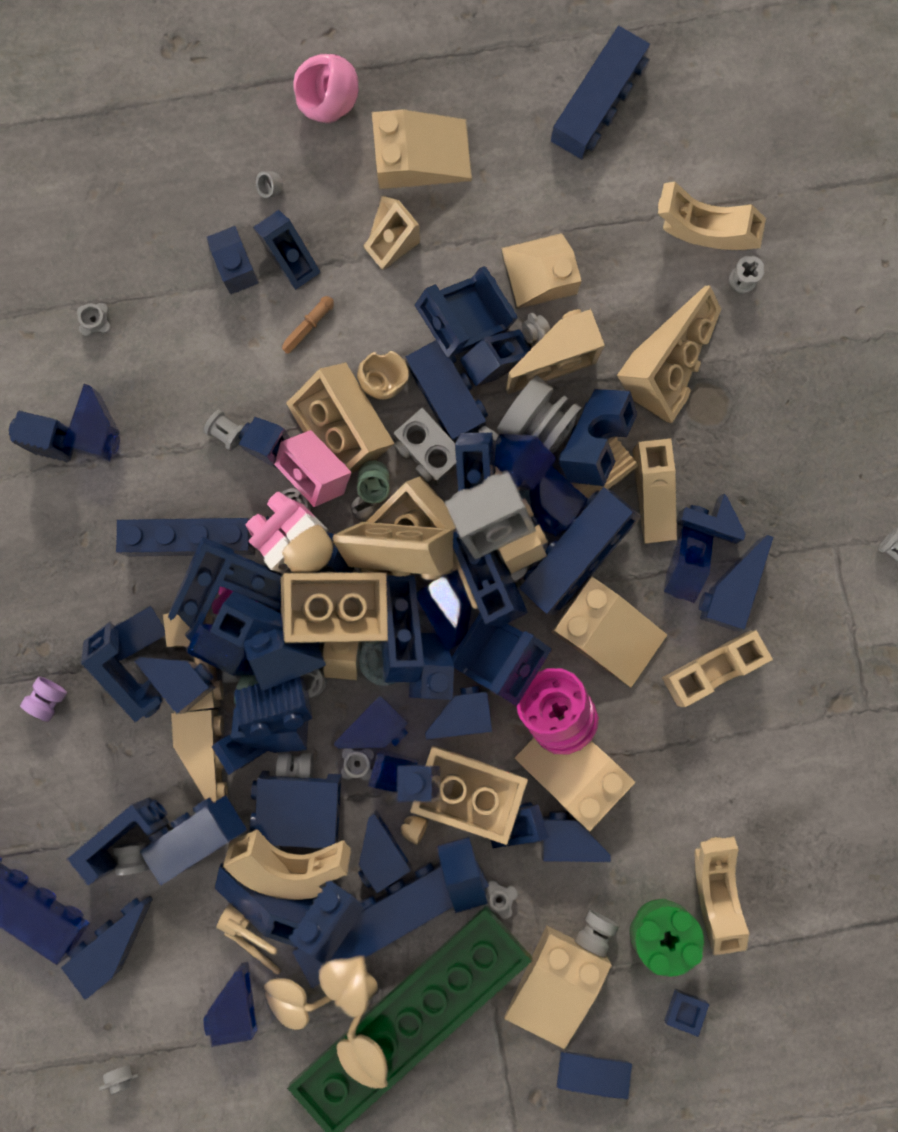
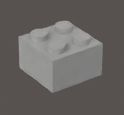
[445,472,536,560]

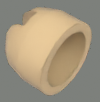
[401,815,428,845]

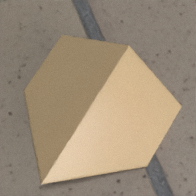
[363,196,420,270]

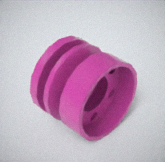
[517,668,599,755]

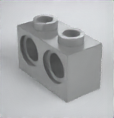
[393,408,457,486]

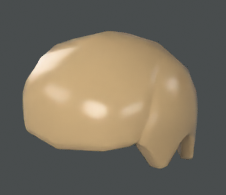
[357,351,410,400]
[282,525,333,573]

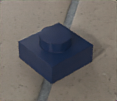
[664,989,710,1037]

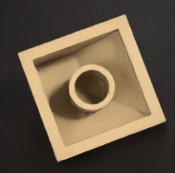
[502,234,582,309]

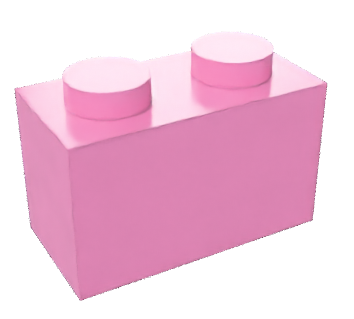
[274,430,351,507]

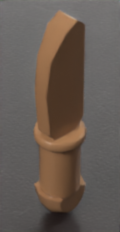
[282,296,334,354]

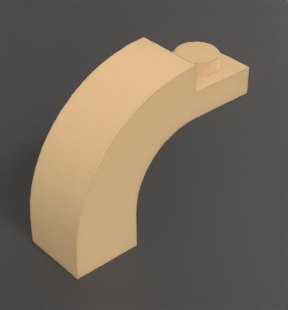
[658,182,766,250]
[223,830,351,900]
[695,837,749,955]

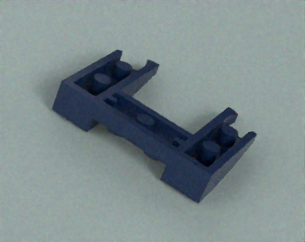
[168,537,283,642]

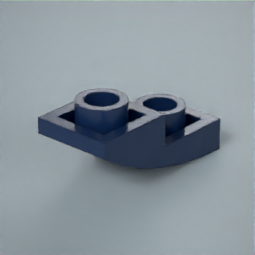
[114,605,165,661]
[556,1051,632,1099]

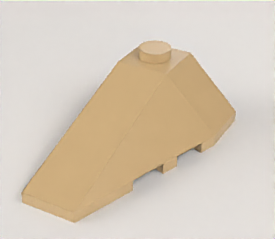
[617,286,721,423]

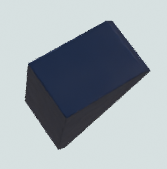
[437,837,488,913]

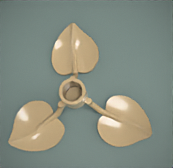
[264,956,388,1088]

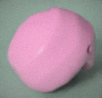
[293,54,359,123]

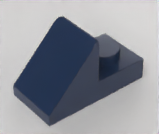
[676,494,746,544]
[211,734,268,775]
[490,802,549,849]

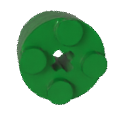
[629,899,704,977]

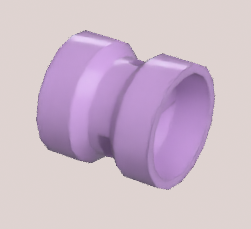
[20,677,67,721]

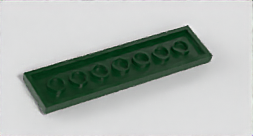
[287,906,532,1132]

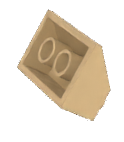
[286,363,395,474]
[333,522,453,579]
[281,573,388,643]

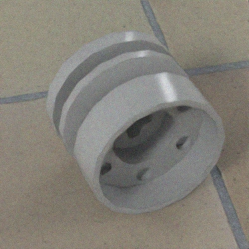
[497,375,582,463]

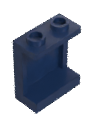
[414,266,518,358]
[452,613,552,706]
[81,621,163,722]
[250,771,342,848]
[67,797,169,886]

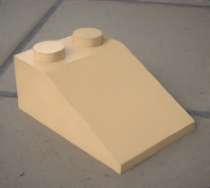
[372,110,472,189]
[506,309,605,394]
[366,476,457,575]
[551,577,667,688]
[514,715,635,831]
[410,745,528,845]
[504,925,612,1049]

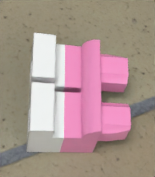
[246,492,329,574]

